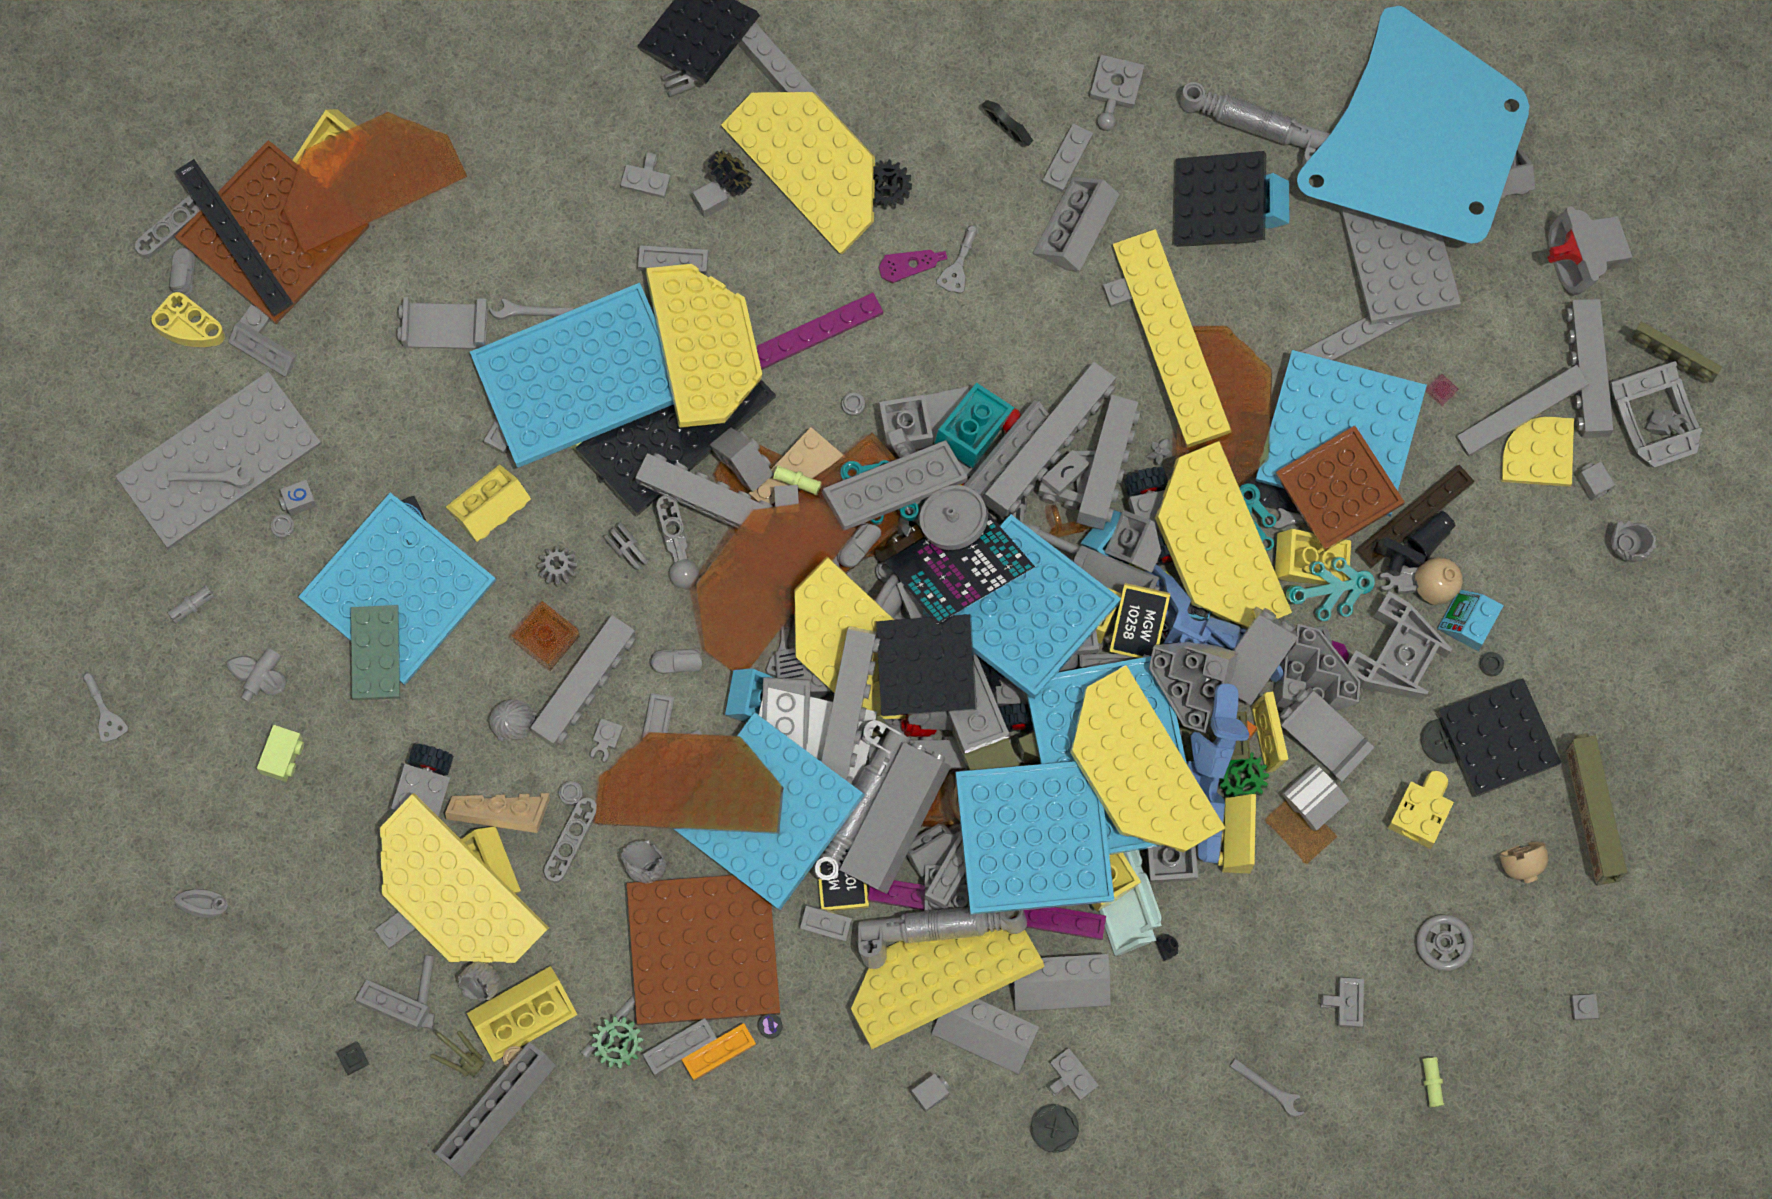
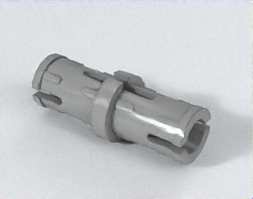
[167,585,214,624]

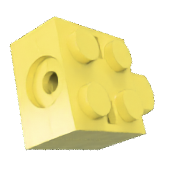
[1388,771,1454,849]

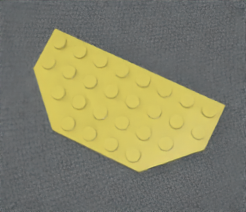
[721,92,875,254]
[646,264,762,427]
[1155,441,1292,629]
[794,556,906,719]
[1070,665,1225,852]
[380,793,549,963]
[851,928,1045,1049]

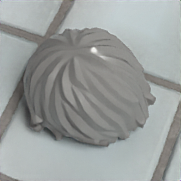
[1611,521,1656,562]
[489,700,537,741]
[621,840,667,884]
[458,961,500,1001]

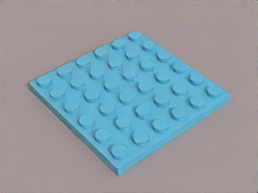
[1256,350,1427,517]
[299,493,496,685]
[923,515,1121,699]
[670,712,865,910]
[955,761,1114,915]

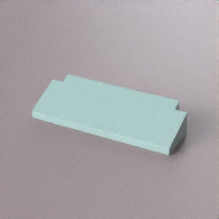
[1100,850,1162,956]

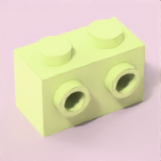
[257,725,304,782]

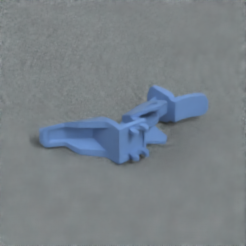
[1144,564,1283,682]
[1186,684,1249,863]

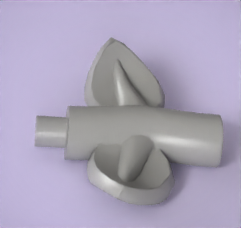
[226,648,286,702]

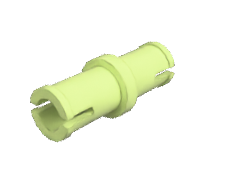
[773,465,822,496]
[1422,1057,1444,1107]

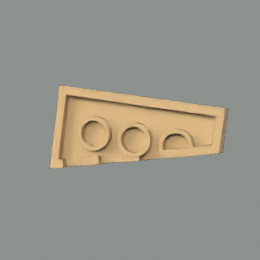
[749,427,845,506]
[445,793,550,833]

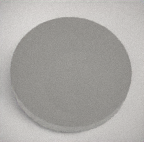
[920,485,988,550]

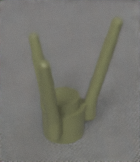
[430,1031,485,1077]

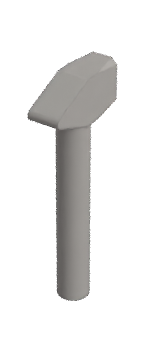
[417,955,435,1029]

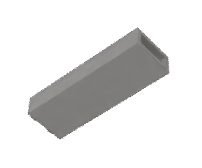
[840,742,951,894]

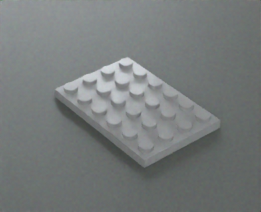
[1339,205,1461,324]

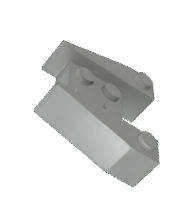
[1347,591,1452,700]

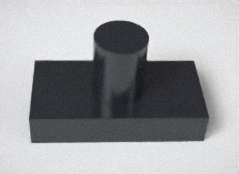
[1374,537,1426,576]

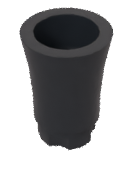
[1404,511,1456,561]

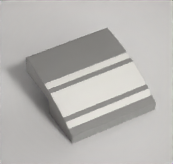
[1282,764,1349,831]

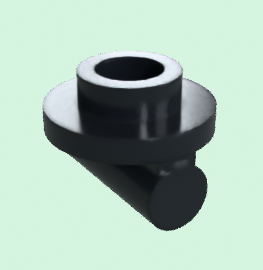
[1155,934,1179,961]

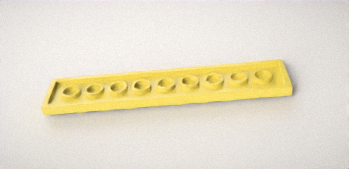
[1113,229,1231,448]

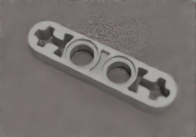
[135,195,201,258]
[544,798,598,883]

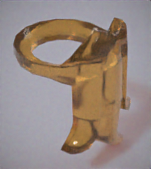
[1049,504,1094,538]

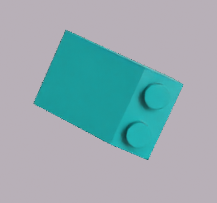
[934,382,1015,468]

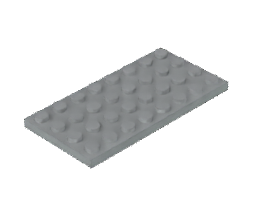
[116,371,321,549]

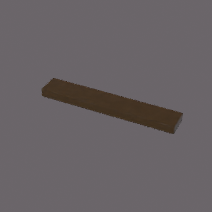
[1355,465,1475,569]

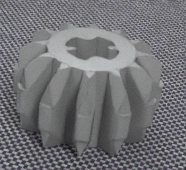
[537,546,578,586]

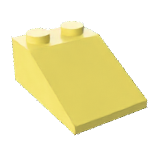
[293,109,371,189]
[1275,529,1351,585]

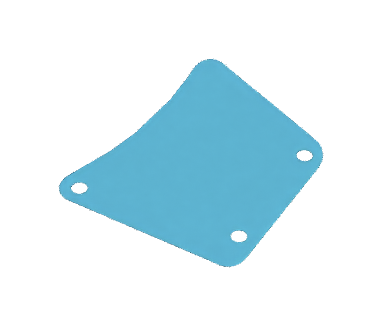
[1297,6,1529,244]

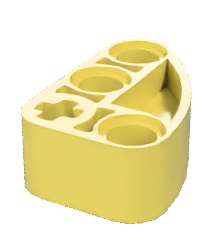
[151,292,225,347]

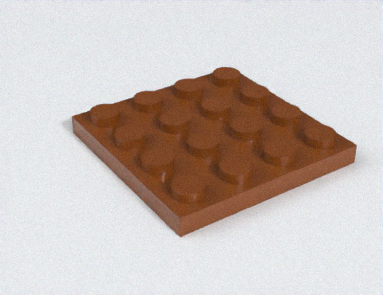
[1275,426,1405,551]

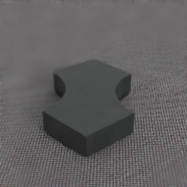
[982,100,1033,146]

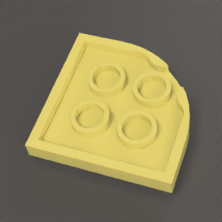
[1501,417,1574,487]

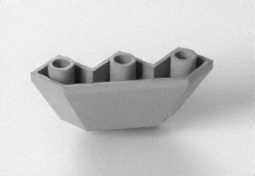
[1274,624,1360,712]
[1149,642,1238,733]

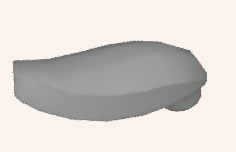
[174,889,228,918]

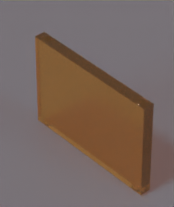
[1265,801,1337,865]

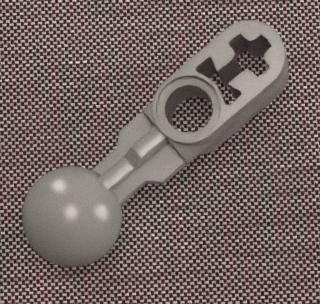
[656,496,699,589]

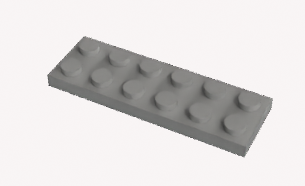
[822,440,968,531]

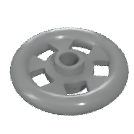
[1417,915,1474,971]

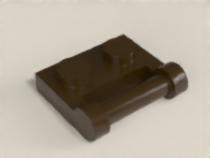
[875,524,925,561]

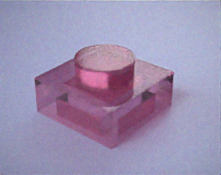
[1425,374,1459,407]

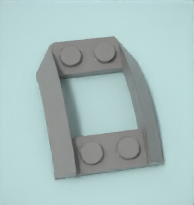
[1610,361,1703,467]

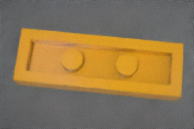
[682,1023,756,1081]

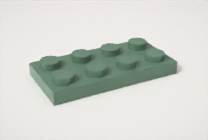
[351,605,400,700]

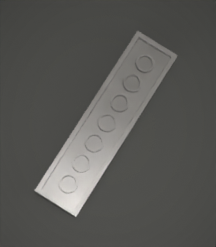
[897,582,1009,753]

